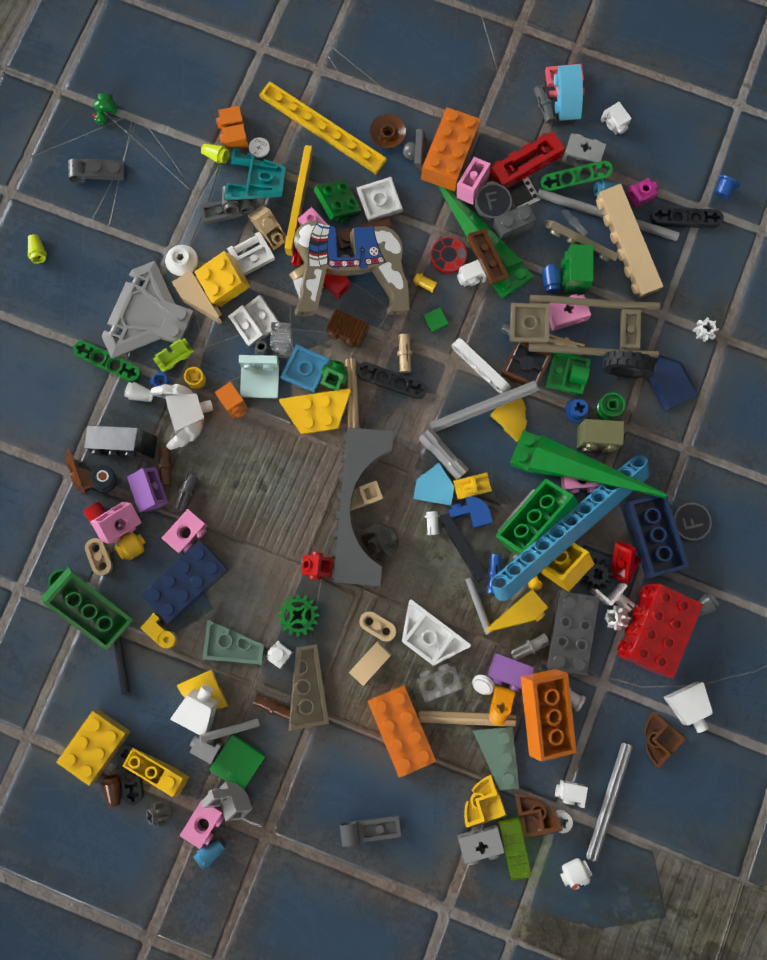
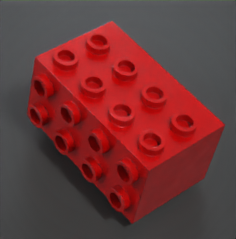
[617,584,703,679]

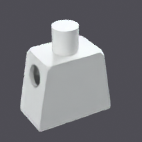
[664,681,713,733]
[170,685,218,735]

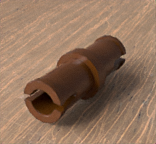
[157,446,173,486]
[252,693,291,721]

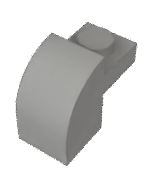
[201,781,253,821]

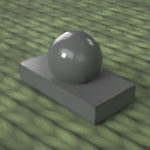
[403,129,427,172]

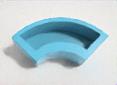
[554,64,583,121]

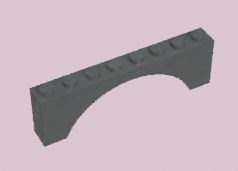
[330,427,394,586]

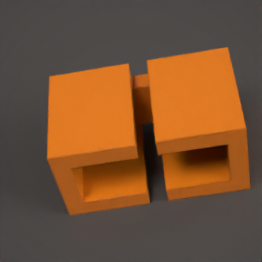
[216,106,249,152]
[215,382,248,419]

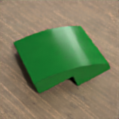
[209,734,266,789]

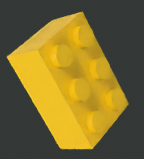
[56,709,131,786]

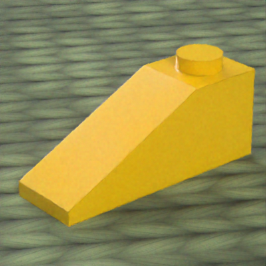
[485,589,548,632]

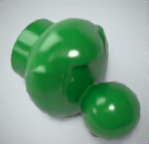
[92,94,118,125]

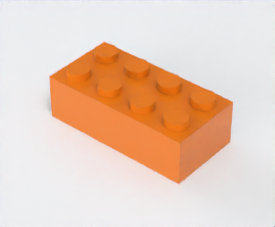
[421,107,481,191]
[521,669,577,762]
[368,685,436,778]

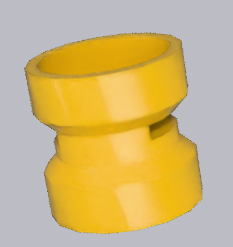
[184,367,206,390]

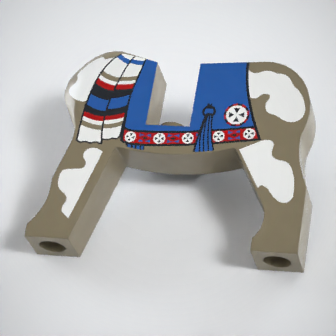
[294,221,410,316]

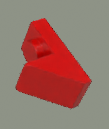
[610,541,641,584]

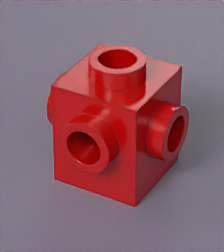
[301,552,334,581]

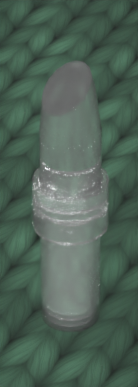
[561,210,588,237]

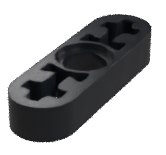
[118,745,144,805]

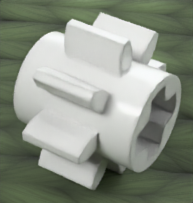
[693,317,719,342]
[604,605,631,631]

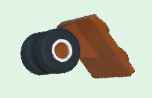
[64,450,117,494]

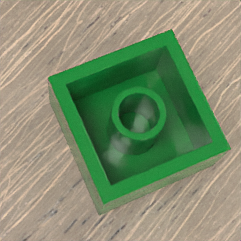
[561,244,594,294]

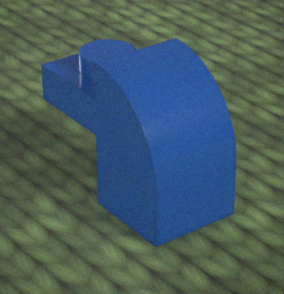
[448,497,493,529]

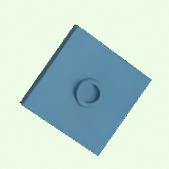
[280,344,330,394]

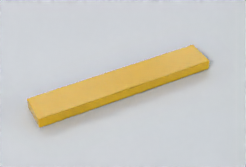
[284,145,313,256]

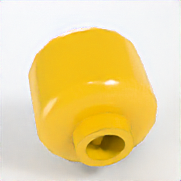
[115,532,145,561]

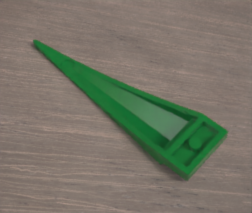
[438,186,533,300]
[510,430,668,498]

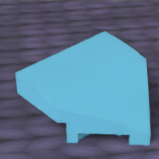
[413,463,454,505]

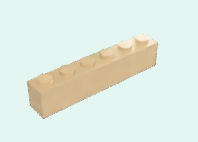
[596,184,663,299]

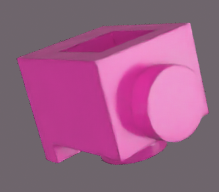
[626,178,658,209]

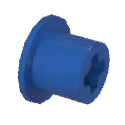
[714,175,741,199]
[565,399,589,423]

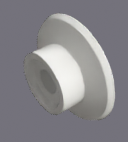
[165,245,198,276]

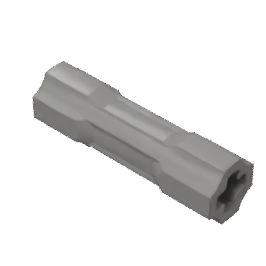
[419,428,469,480]

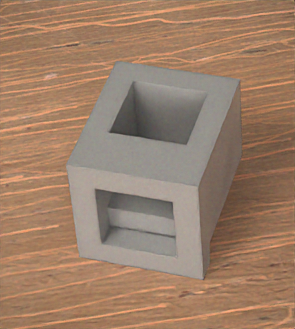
[189,735,223,764]

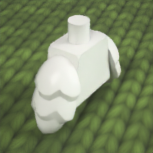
[150,384,213,450]

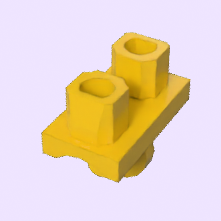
[453,473,492,500]

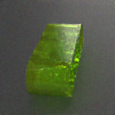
[498,817,531,881]

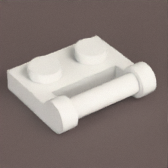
[227,231,275,276]

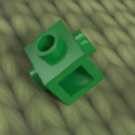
[320,360,349,391]

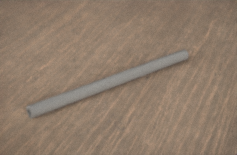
[536,188,680,241]

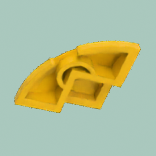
[490,398,527,442]
[177,669,228,709]
[464,775,507,828]

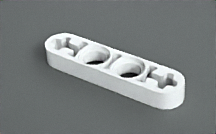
[451,338,511,394]

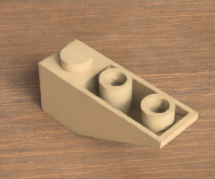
[172,271,222,324]

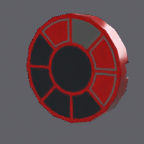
[430,237,467,274]

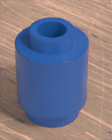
[542,264,562,293]

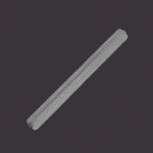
[430,381,539,432]
[586,743,633,862]

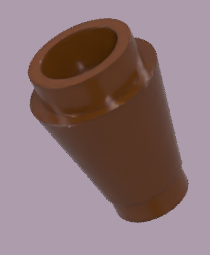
[101,775,121,807]

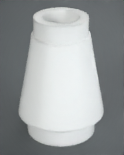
[124,382,154,403]

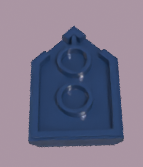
[648,355,699,411]

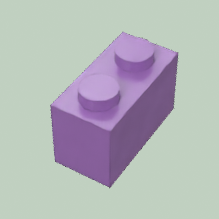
[127,467,168,513]
[487,654,534,692]

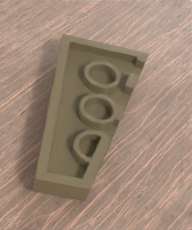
[543,220,619,262]
[289,644,329,731]

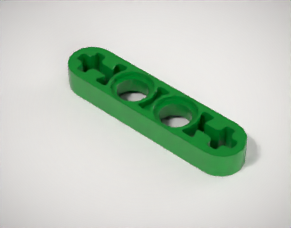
[541,161,613,191]
[73,341,142,383]

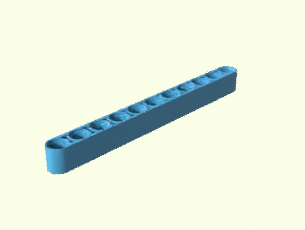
[491,455,650,601]

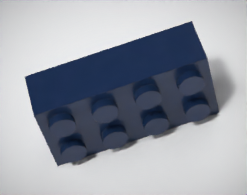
[623,492,690,579]
[141,540,229,624]

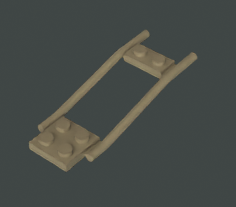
[510,295,660,358]

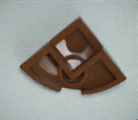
[644,711,687,769]
[515,795,563,839]

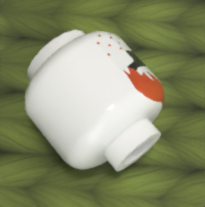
[560,858,592,890]

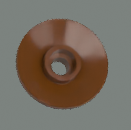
[370,114,406,149]

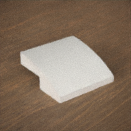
[228,295,282,346]

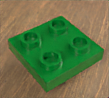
[314,180,362,224]
[545,353,591,396]

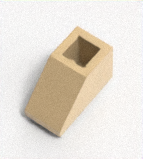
[248,205,286,250]

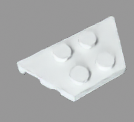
[402,599,471,666]

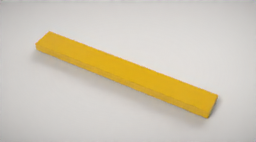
[259,81,387,175]

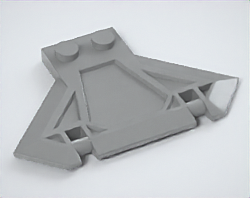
[102,261,194,359]

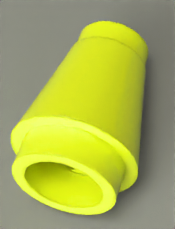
[201,144,230,164]
[28,234,47,264]

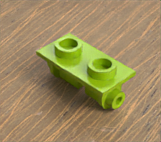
[153,338,194,373]

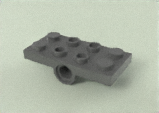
[546,590,600,676]

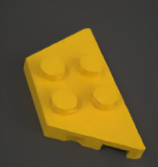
[279,388,352,434]

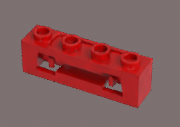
[490,131,565,189]

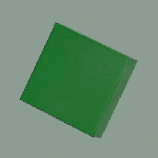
[423,308,449,333]

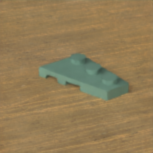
[203,620,265,665]
[472,726,519,790]

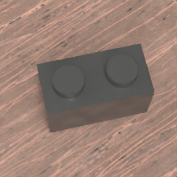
[492,204,536,241]

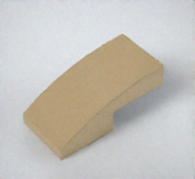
[351,481,383,511]
[349,641,392,686]

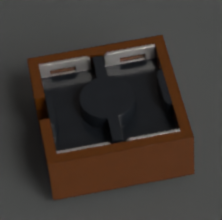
[501,342,552,385]

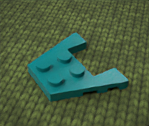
[224,147,286,200]

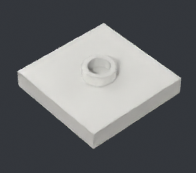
[357,177,403,223]

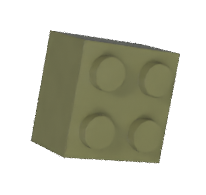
[577,419,624,454]

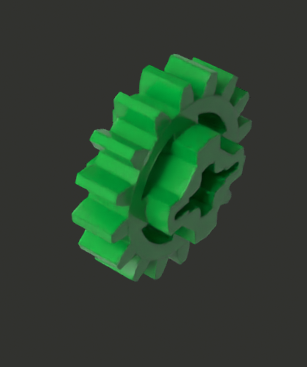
[277,594,320,637]

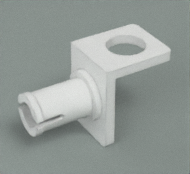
[589,583,635,613]

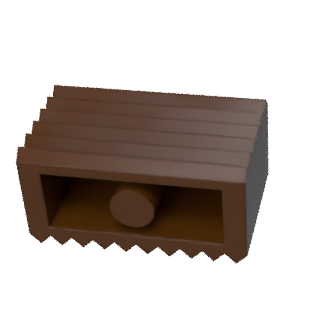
[325,309,369,348]

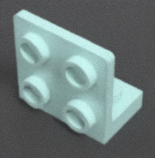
[239,355,279,398]

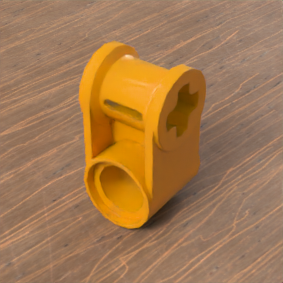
[489,685,515,726]

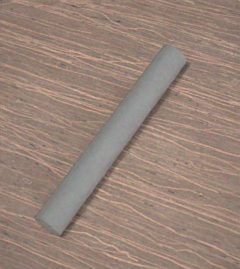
[465,577,493,634]
[199,719,260,743]

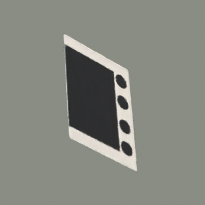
[507,177,541,208]

